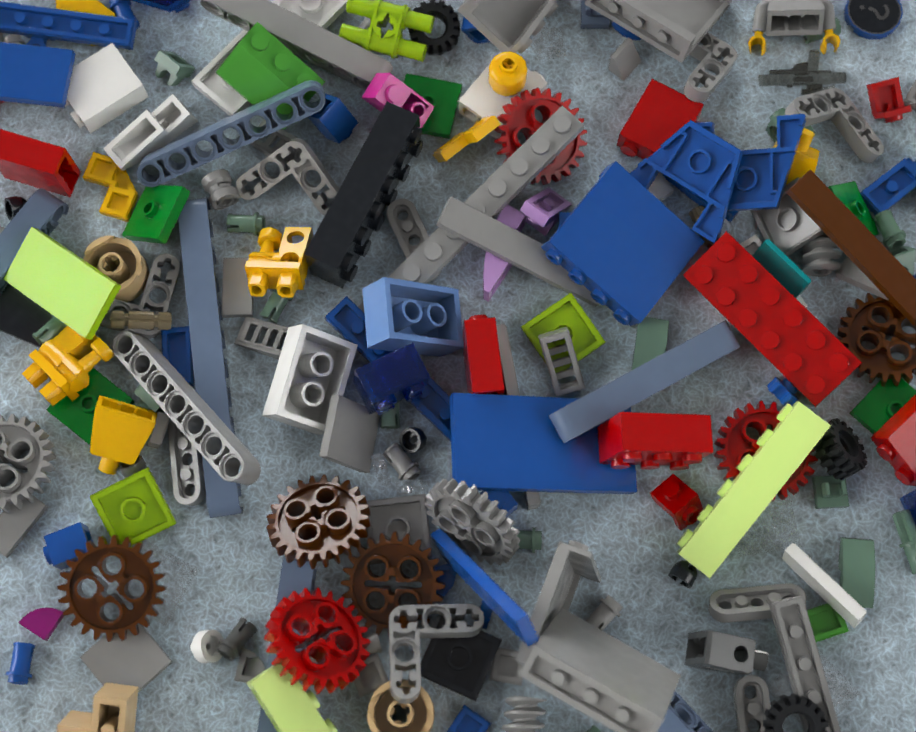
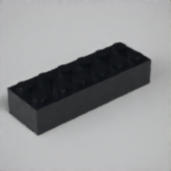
[305,102,423,288]

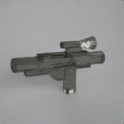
[758,49,846,95]

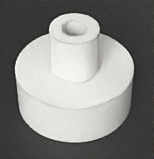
[190,629,224,663]

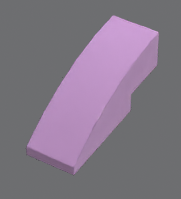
[483,205,526,302]

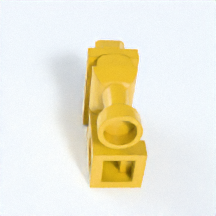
[245,227,314,298]
[22,326,115,406]

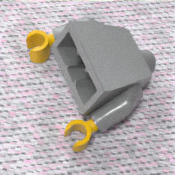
[748,0,840,56]

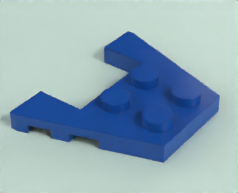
[697,114,806,212]
[630,120,743,243]

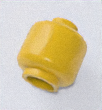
[488,51,527,96]

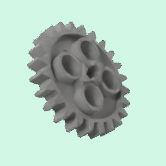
[0,414,56,514]
[424,478,521,565]

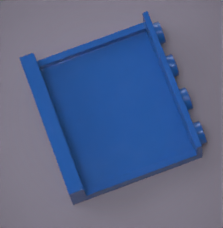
[541,161,705,326]

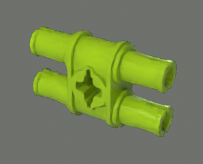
[339,0,435,62]

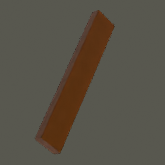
[786,169,916,326]

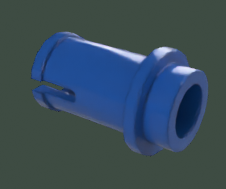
[109,0,140,29]
[5,642,35,685]

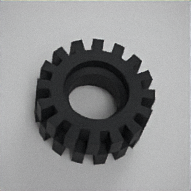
[408,0,460,56]
[812,418,867,480]
[763,694,829,732]

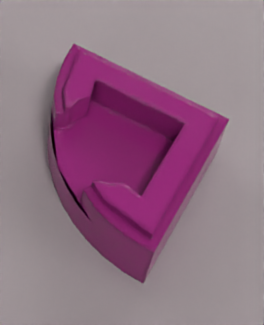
[19,608,64,641]

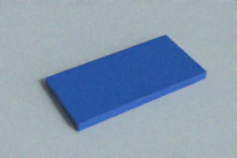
[449,393,637,494]

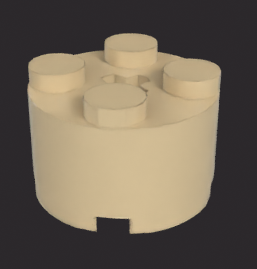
[83,235,149,302]
[367,679,435,732]

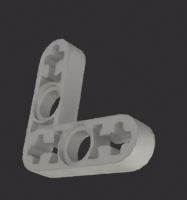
[683,33,738,103]
[785,88,884,163]
[235,139,339,215]
[100,253,180,339]
[388,604,484,704]

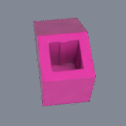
[361,73,435,128]

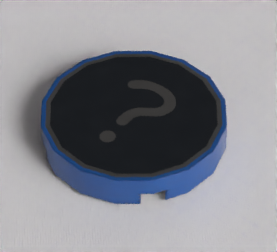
[844,0,903,40]

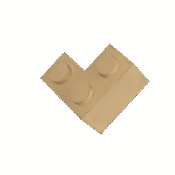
[57,683,138,732]

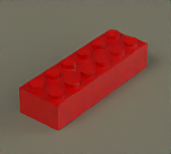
[683,231,862,407]

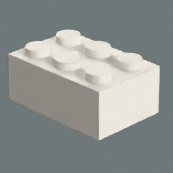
[262,324,358,435]

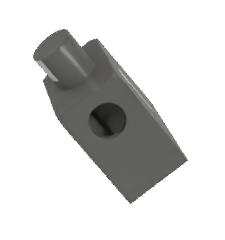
[685,630,768,675]

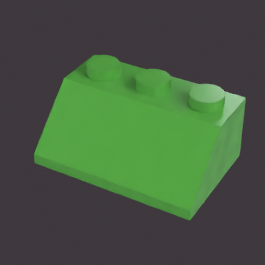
[216,22,325,130]

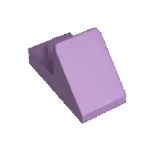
[520,187,572,236]

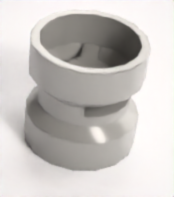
[201,169,240,210]

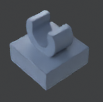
[581,0,610,29]

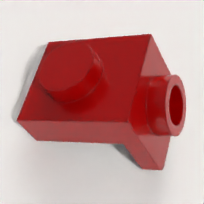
[867,77,912,123]
[650,474,703,530]

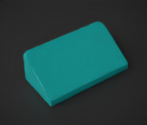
[752,239,811,298]

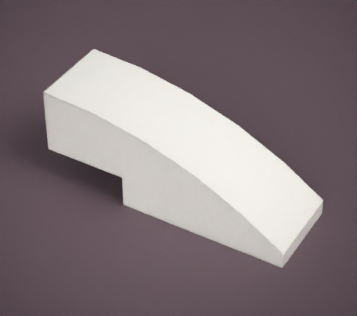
[103,94,198,171]

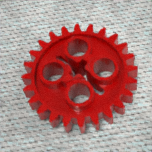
[494,87,587,185]
[714,401,818,503]
[264,588,371,694]

